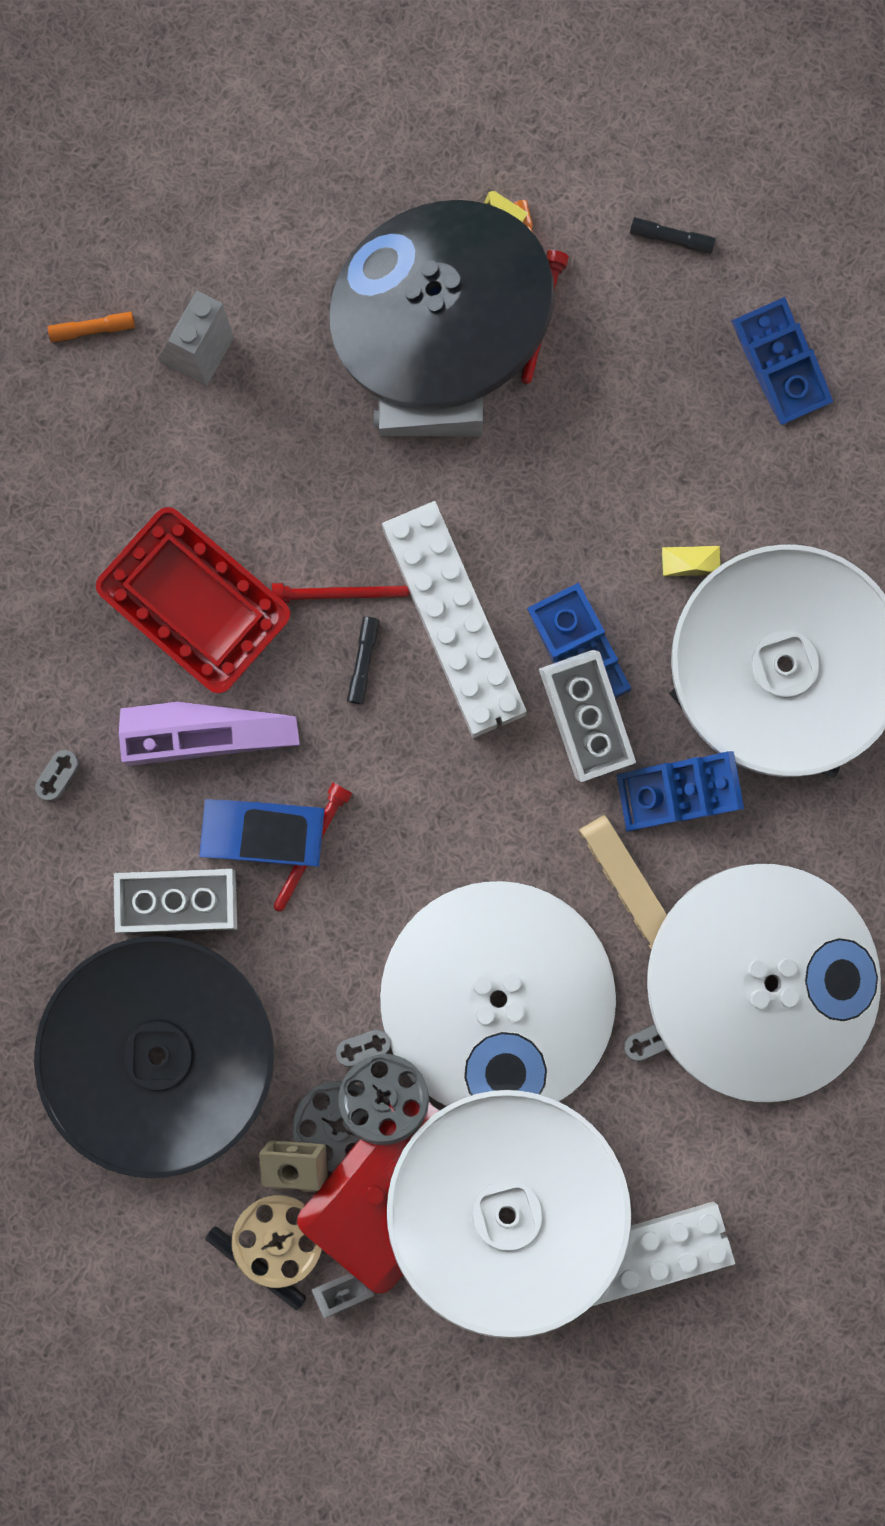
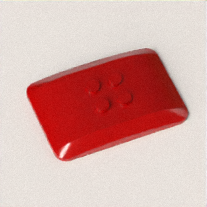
[95,507,291,694]
[297,1102,439,1294]

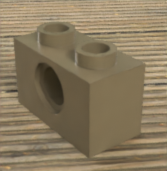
[259,1140,328,1192]

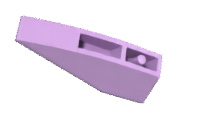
[119,702,300,766]

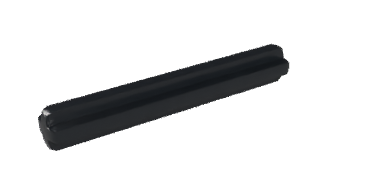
[205,1226,306,1310]

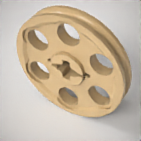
[232,1195,322,1288]

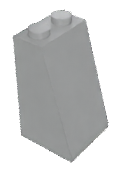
[157,290,234,386]
[374,396,483,437]

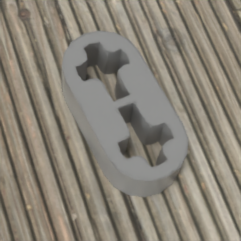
[35,750,79,801]
[624,1024,667,1061]
[336,1030,390,1066]

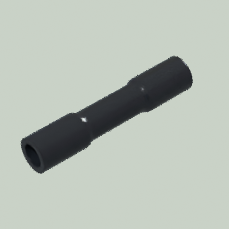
[630,217,716,254]
[347,617,380,705]

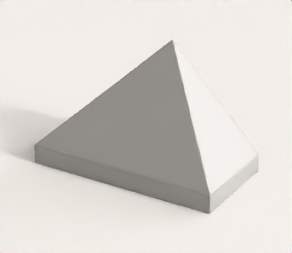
[312,1273,374,1318]

